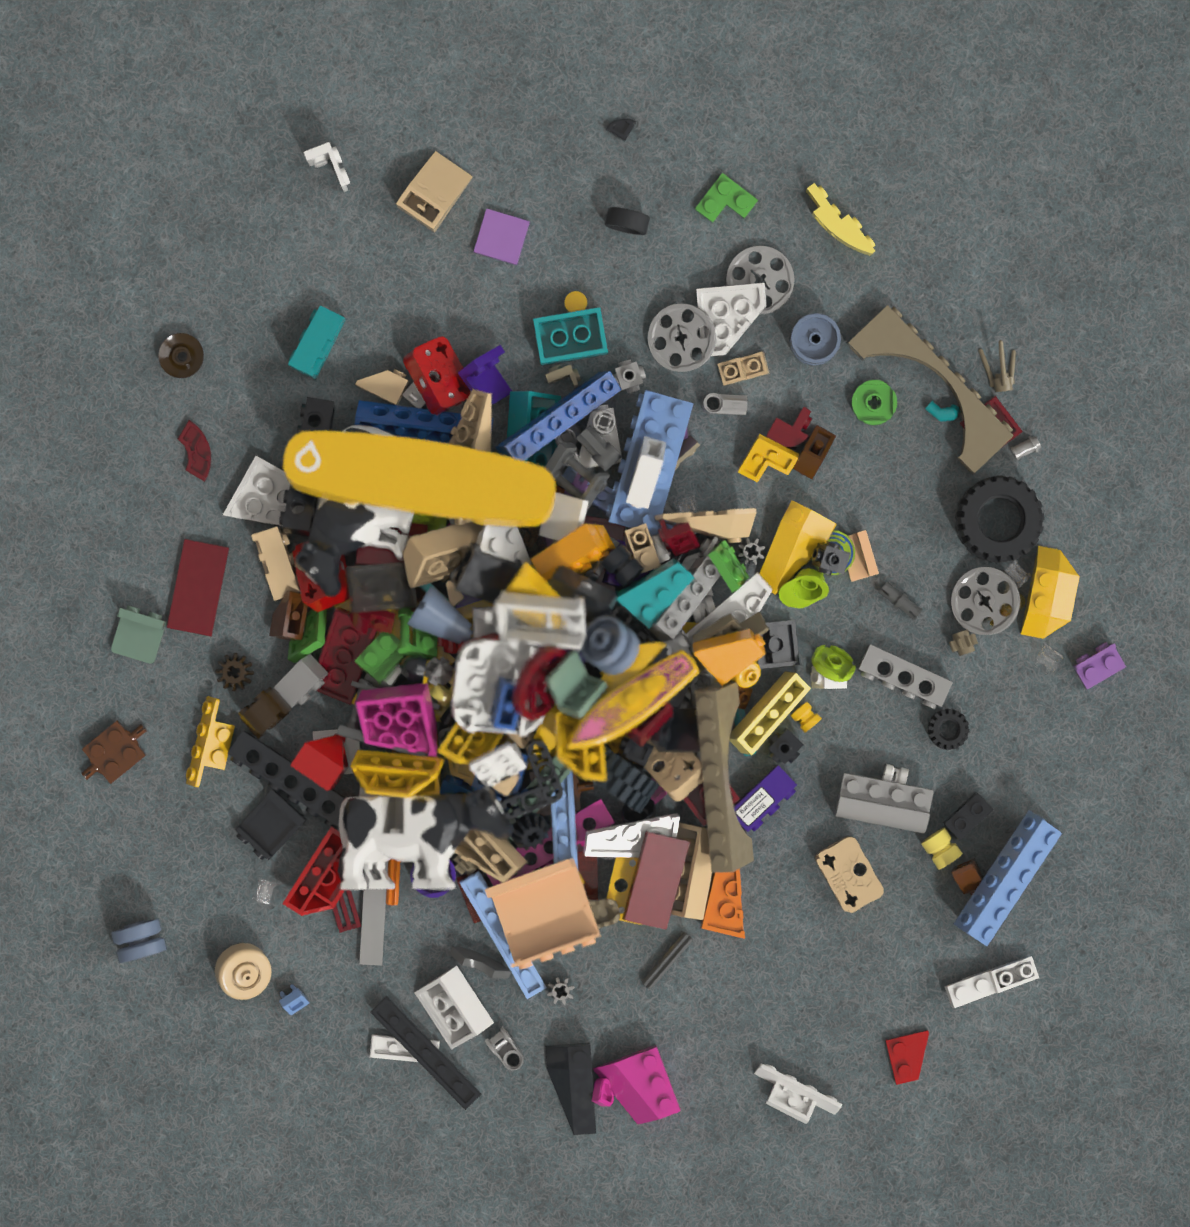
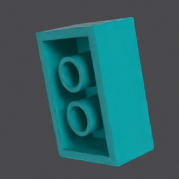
[533,307,608,366]

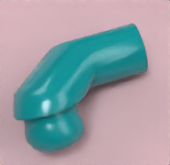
[925,401,960,422]

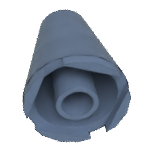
[407,586,473,644]

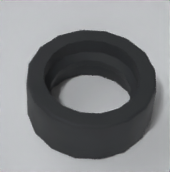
[604,207,650,235]

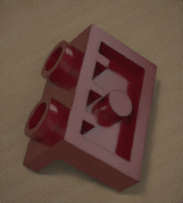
[658,519,700,557]

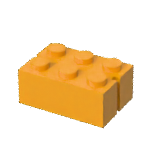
[531,524,616,583]

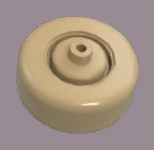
[215,943,272,1000]

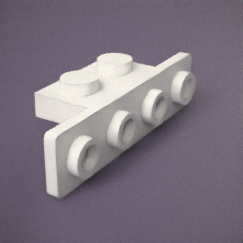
[754,1064,842,1124]

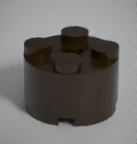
[238,687,292,739]

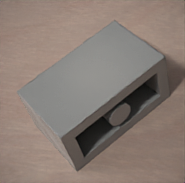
[273,654,329,708]

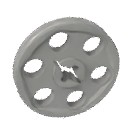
[726,246,794,314]
[648,304,716,372]
[951,567,1020,635]

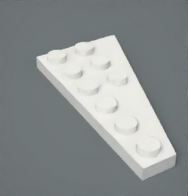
[223,456,321,526]
[666,572,773,701]

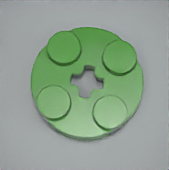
[851,380,897,426]

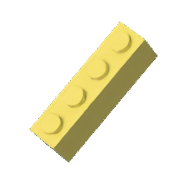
[729,672,811,755]

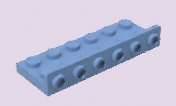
[605,390,694,535]
[954,810,1062,946]

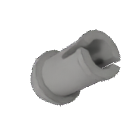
[1011,436,1041,461]

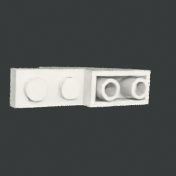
[944,956,1039,1008]

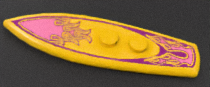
[567,650,699,749]

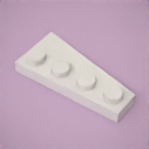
[583,813,680,858]

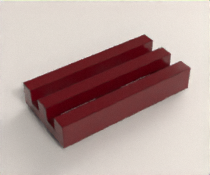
[333,889,362,933]

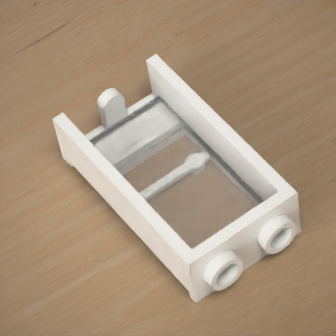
[494,591,586,649]

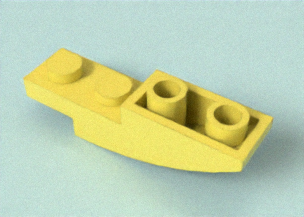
[806,183,875,256]

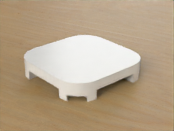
[451,639,550,736]

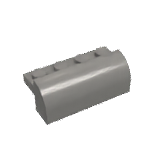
[834,772,934,834]

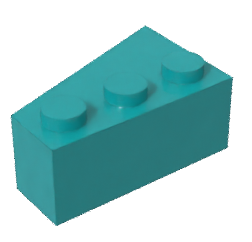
[288,306,346,380]

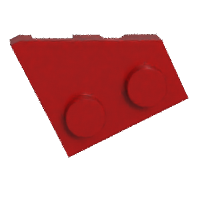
[885,1030,929,1085]

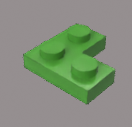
[695,173,758,223]
[288,609,327,663]

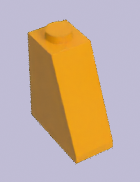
[692,628,765,686]

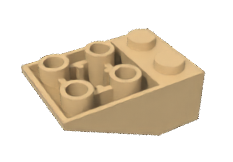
[396,151,473,233]

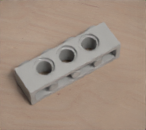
[646,555,721,642]
[858,644,953,709]

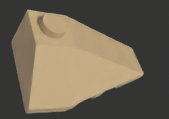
[449,389,491,453]
[654,508,756,543]

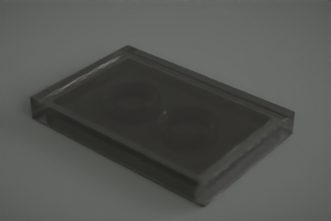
[345,562,418,613]

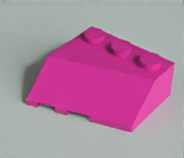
[356,683,437,757]
[593,1045,681,1124]

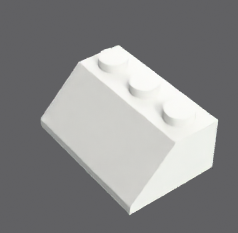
[414,966,494,1050]

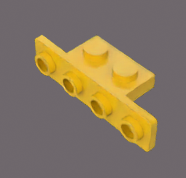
[186,696,235,787]

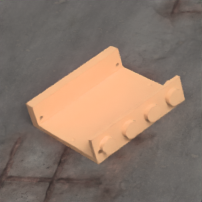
[485,858,601,970]

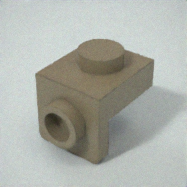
[545,365,581,388]

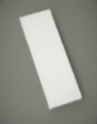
[370,1034,440,1062]

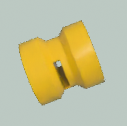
[790,702,822,733]

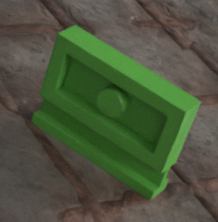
[355,632,407,684]

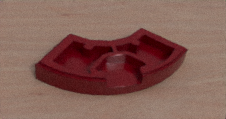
[178,420,211,482]

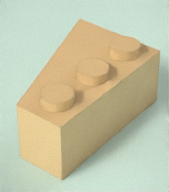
[251,527,301,601]

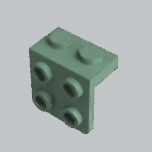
[111,605,167,664]
[546,650,608,719]

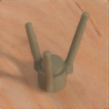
[978,340,1016,392]

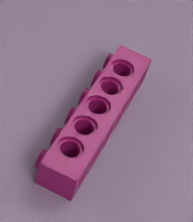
[486,799,615,886]

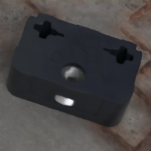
[548,566,617,627]

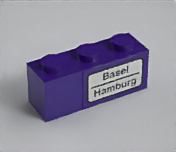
[734,765,797,832]

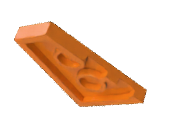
[700,869,745,939]

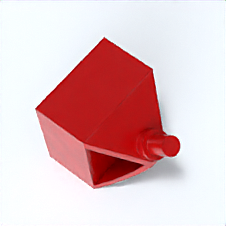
[290,733,349,791]

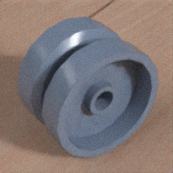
[789,313,841,366]
[580,616,639,675]
[110,918,167,963]

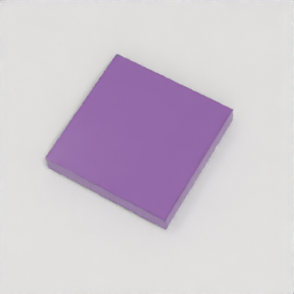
[474,209,530,265]

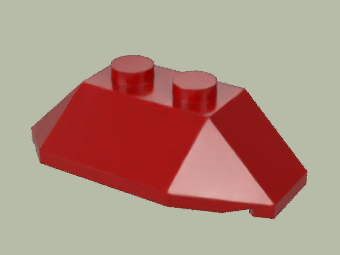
[282,826,346,916]

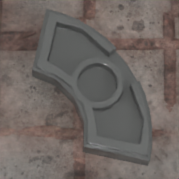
[450,946,512,979]

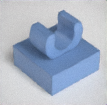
[279,984,310,1015]

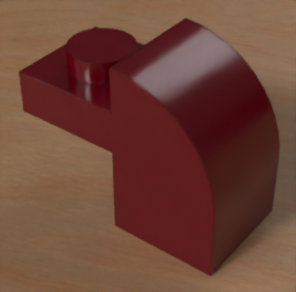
[766,407,812,448]
[350,587,396,634]

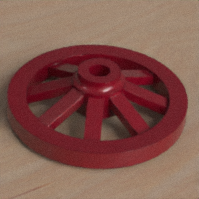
[513,645,568,721]

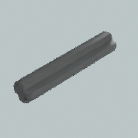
[642,932,693,989]

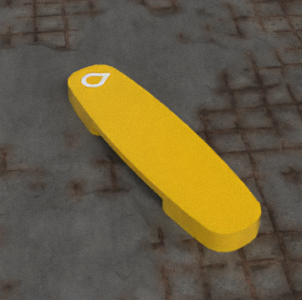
[284,431,556,527]

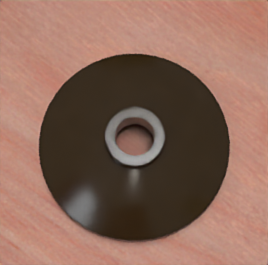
[158,333,204,378]

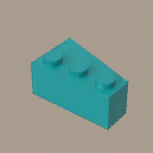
[614,558,695,628]

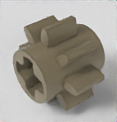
[949,629,978,656]
[453,854,478,876]

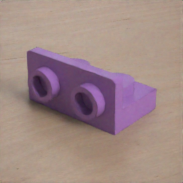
[1073,642,1126,690]

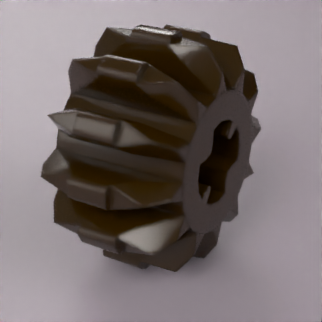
[215,653,254,691]

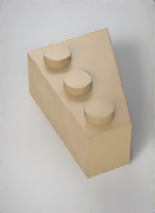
[454,830,527,883]

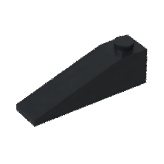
[545,1043,596,1135]

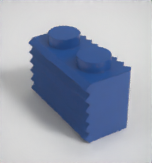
[489,677,518,731]

